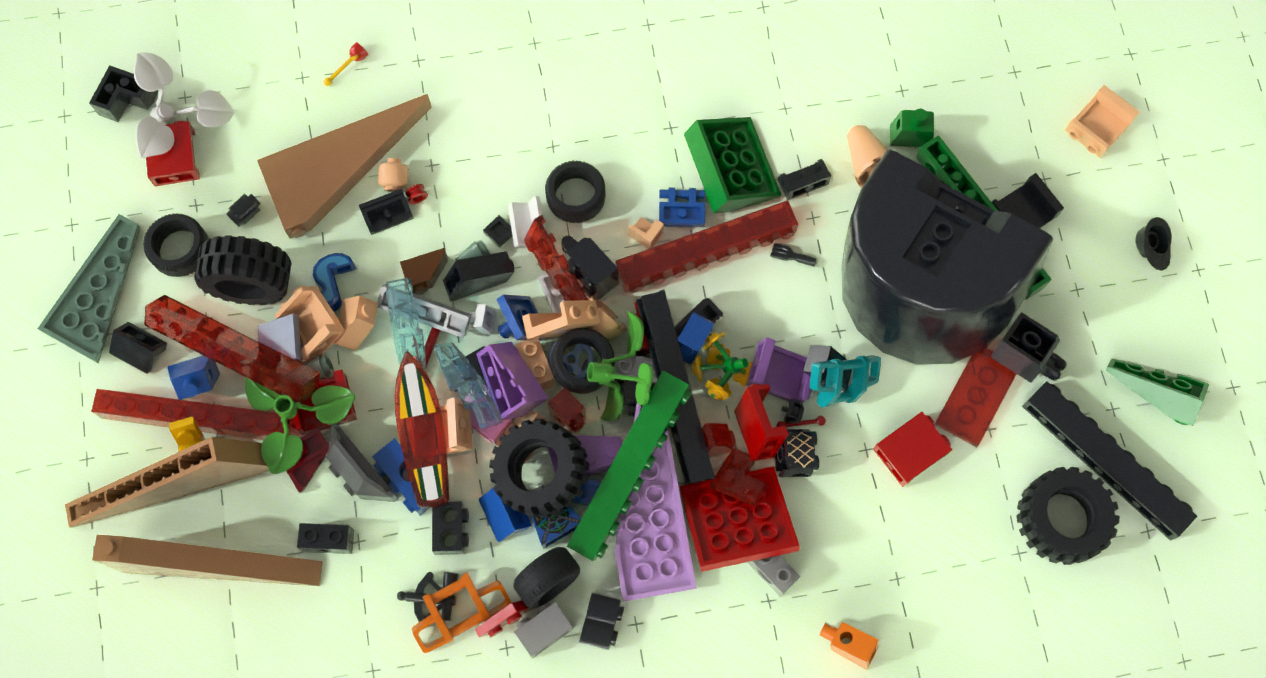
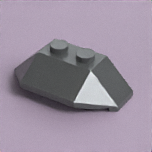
[327,424,398,502]

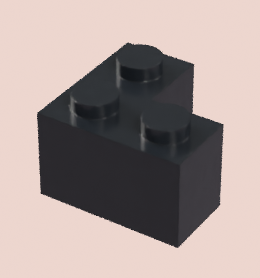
[89,65,158,123]

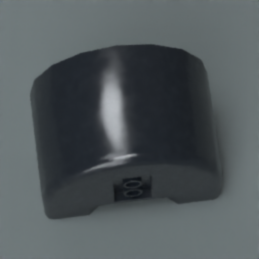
[841,149,1053,365]

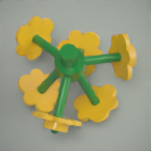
[691,332,752,401]

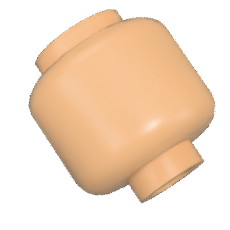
[378,158,409,192]

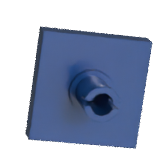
[496,294,545,341]

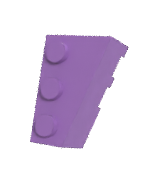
[476,342,549,421]
[547,435,623,477]

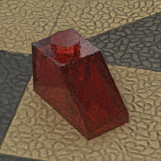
[702,423,736,458]

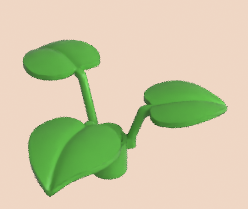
[587,311,653,422]
[245,373,355,474]

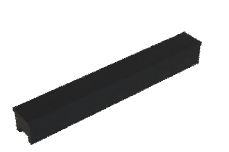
[636,290,715,484]

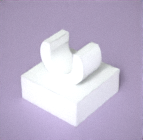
[468,304,496,335]

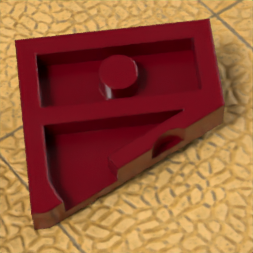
[286,428,329,493]

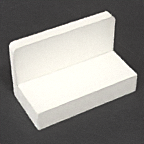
[508,196,546,249]

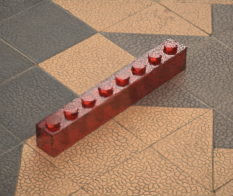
[615,200,799,293]
[144,294,320,404]
[91,389,292,440]

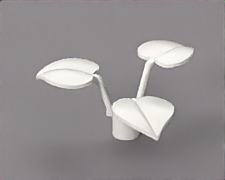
[134,52,234,158]

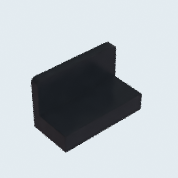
[109,322,167,374]

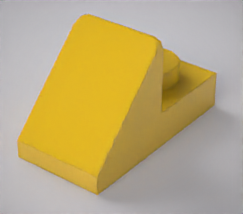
[169,416,206,452]

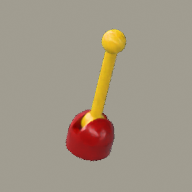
[323,42,369,86]

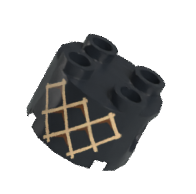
[774,429,819,478]

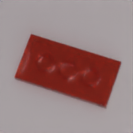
[935,348,1016,448]

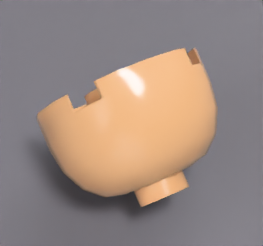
[588,296,627,341]

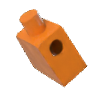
[819,622,879,670]

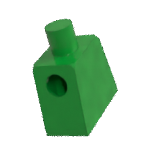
[890,108,934,147]

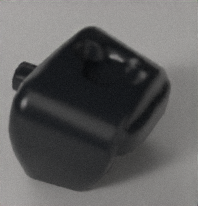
[781,398,804,423]

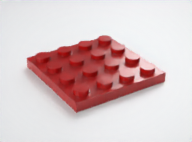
[679,466,800,572]

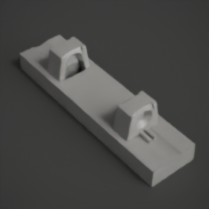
[377,284,472,338]

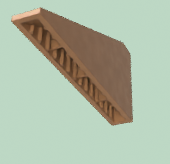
[257,94,432,239]
[65,437,269,528]
[92,534,323,586]

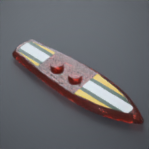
[394,351,450,508]

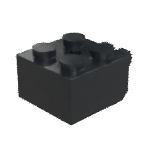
[561,235,619,301]
[990,312,1067,383]

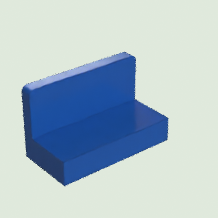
[479,487,532,542]

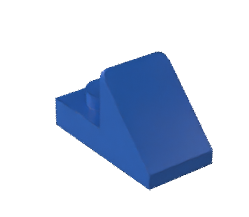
[678,312,715,365]

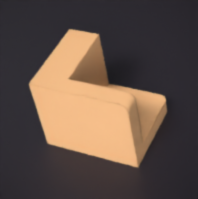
[628,217,664,250]

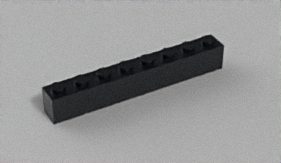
[1022,381,1198,541]

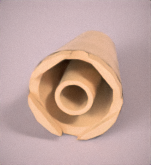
[847,125,887,188]

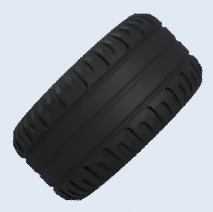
[545,160,606,223]
[143,213,209,277]
[550,328,615,394]
[513,547,580,609]

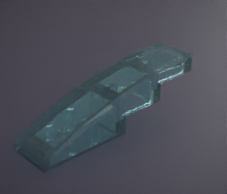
[386,278,427,376]
[433,342,503,429]

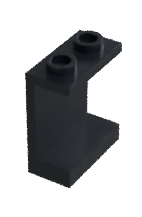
[992,173,1064,228]

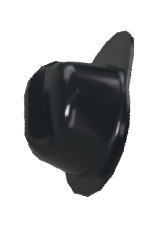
[1135,217,1172,271]

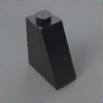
[443,251,515,302]

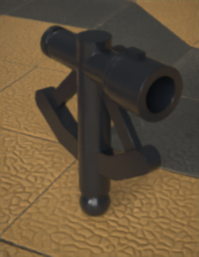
[397,572,459,622]

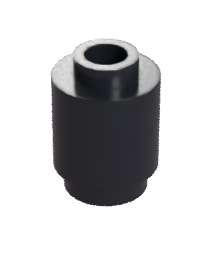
[226,193,261,227]

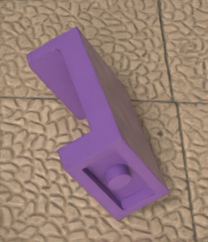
[746,337,812,403]

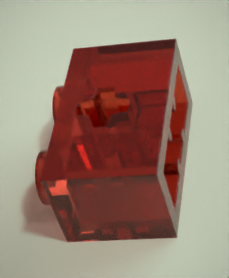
[547,387,586,433]

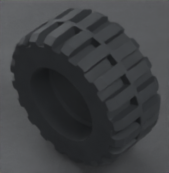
[194,235,292,305]
[489,419,589,518]
[1016,467,1120,565]

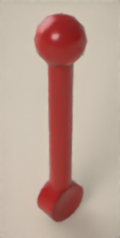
[776,415,826,427]

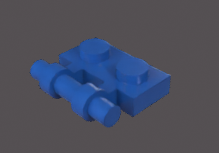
[659,187,705,227]

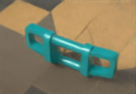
[810,355,881,407]

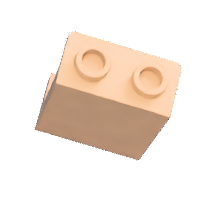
[1065,85,1140,158]
[274,286,346,361]
[522,300,601,339]
[410,398,473,460]

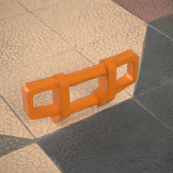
[411,572,512,653]

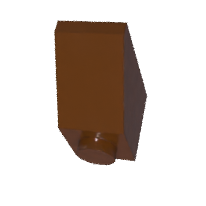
[400,248,448,294]

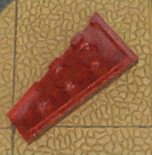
[524,215,588,301]

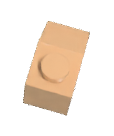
[334,295,378,351]

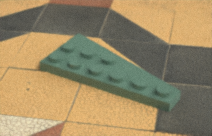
[37,214,141,364]

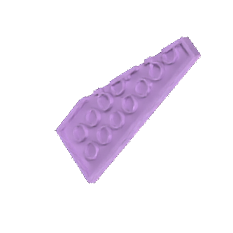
[615,403,697,602]

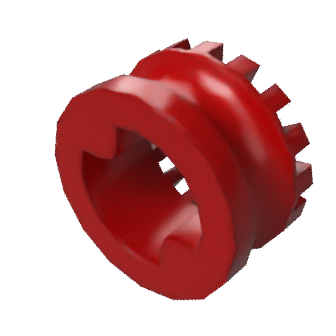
[405,184,428,204]

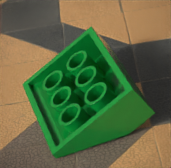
[684,117,781,214]

